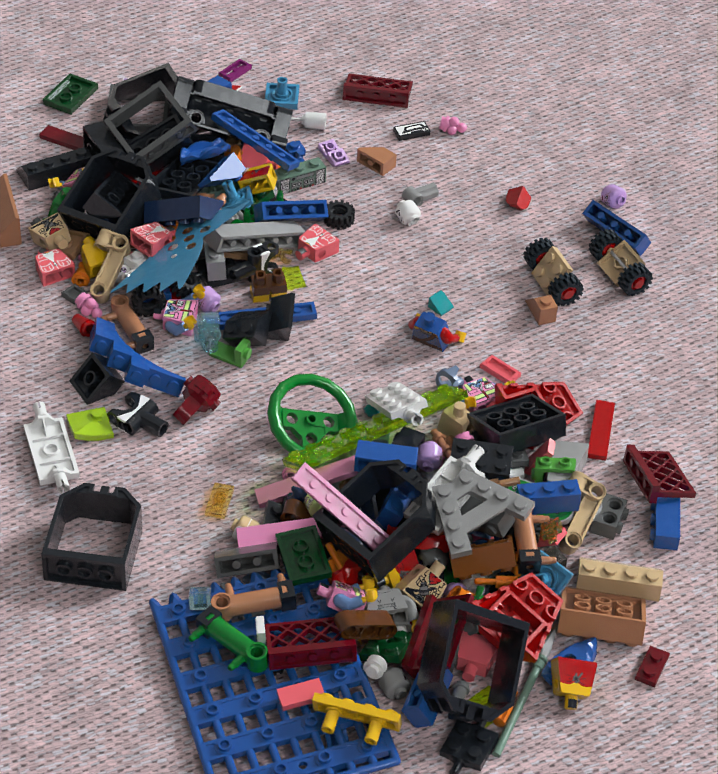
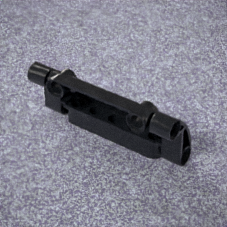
[168,76,293,150]

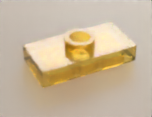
[205,483,234,519]

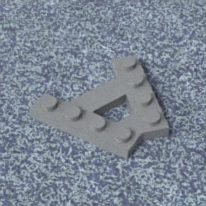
[432,468,535,559]

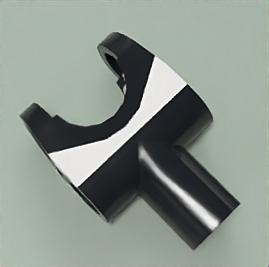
[228,241,279,283]
[107,392,169,437]

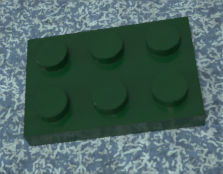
[43,73,98,115]
[275,525,332,586]

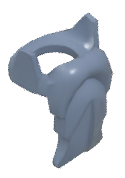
[435,365,464,411]

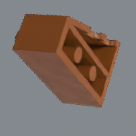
[449,534,517,580]

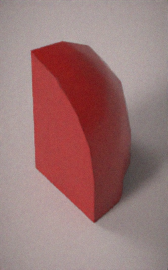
[506,186,531,210]

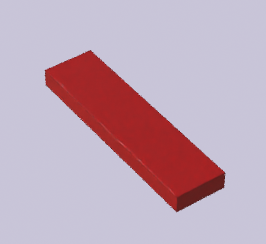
[587,400,615,461]

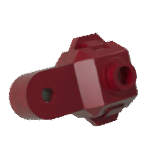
[172,375,221,425]

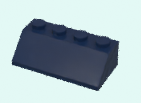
[144,195,224,227]

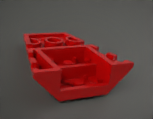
[494,382,583,450]
[470,572,564,663]

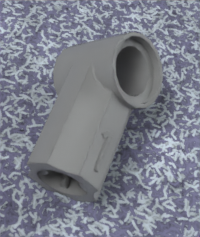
[402,182,439,206]

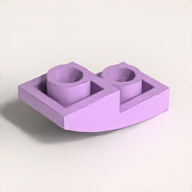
[318,139,350,167]

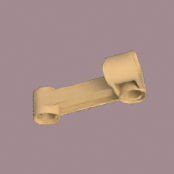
[90,228,131,304]
[559,471,606,555]

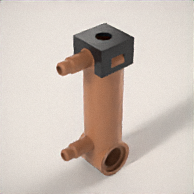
[101,294,154,354]
[513,512,557,574]
[211,573,297,622]

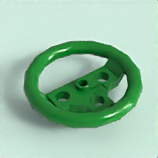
[267,373,358,463]

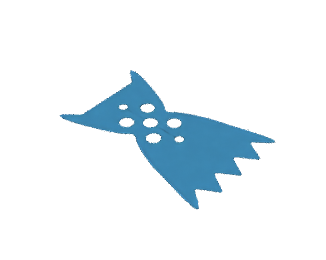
[111,200,250,293]

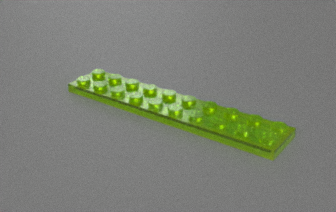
[282,384,469,471]

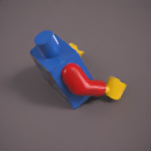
[408,312,467,352]

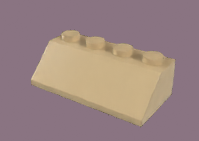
[576,557,663,602]

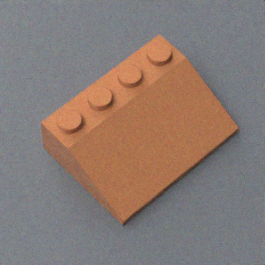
[557,587,646,647]

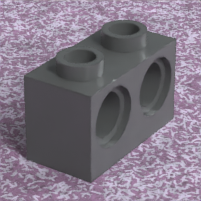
[590,493,629,540]

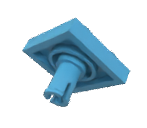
[265,77,300,110]
[221,180,254,210]
[520,550,574,596]

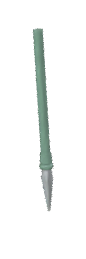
[492,626,558,758]

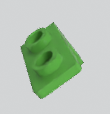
[209,338,252,368]
[531,456,576,483]

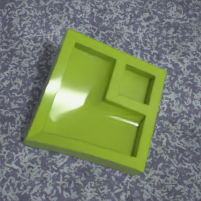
[66,407,114,441]

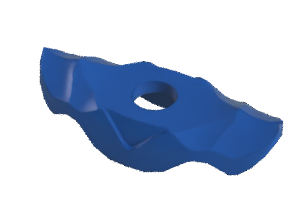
[180,138,231,166]
[541,637,597,687]

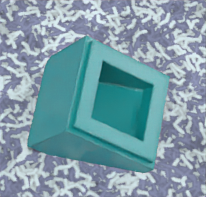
[428,290,454,316]

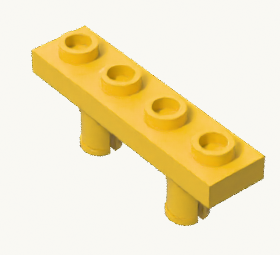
[312,693,402,745]

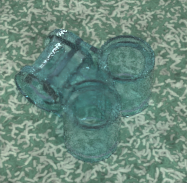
[194,312,222,353]

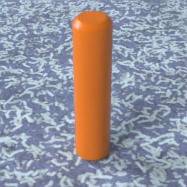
[325,542,344,570]

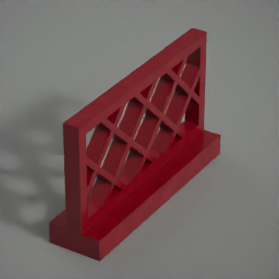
[342,73,413,108]
[623,444,696,503]
[401,594,475,678]
[265,617,357,670]

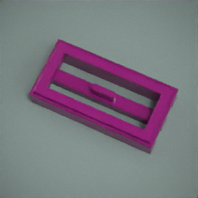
[218,59,252,82]

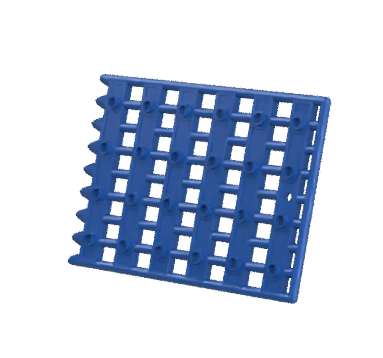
[149,569,401,774]

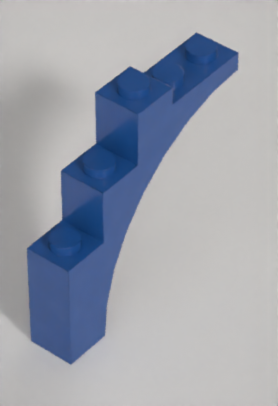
[89,317,186,397]

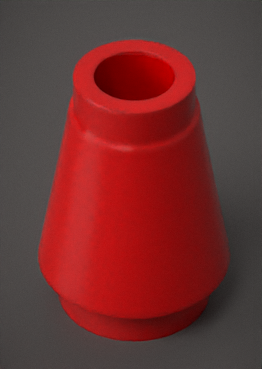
[72,314,94,337]

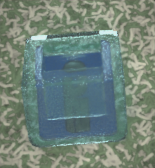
[189,587,212,610]

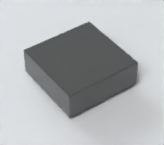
[61,284,88,305]

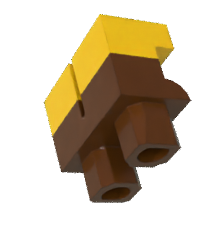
[250,268,287,303]

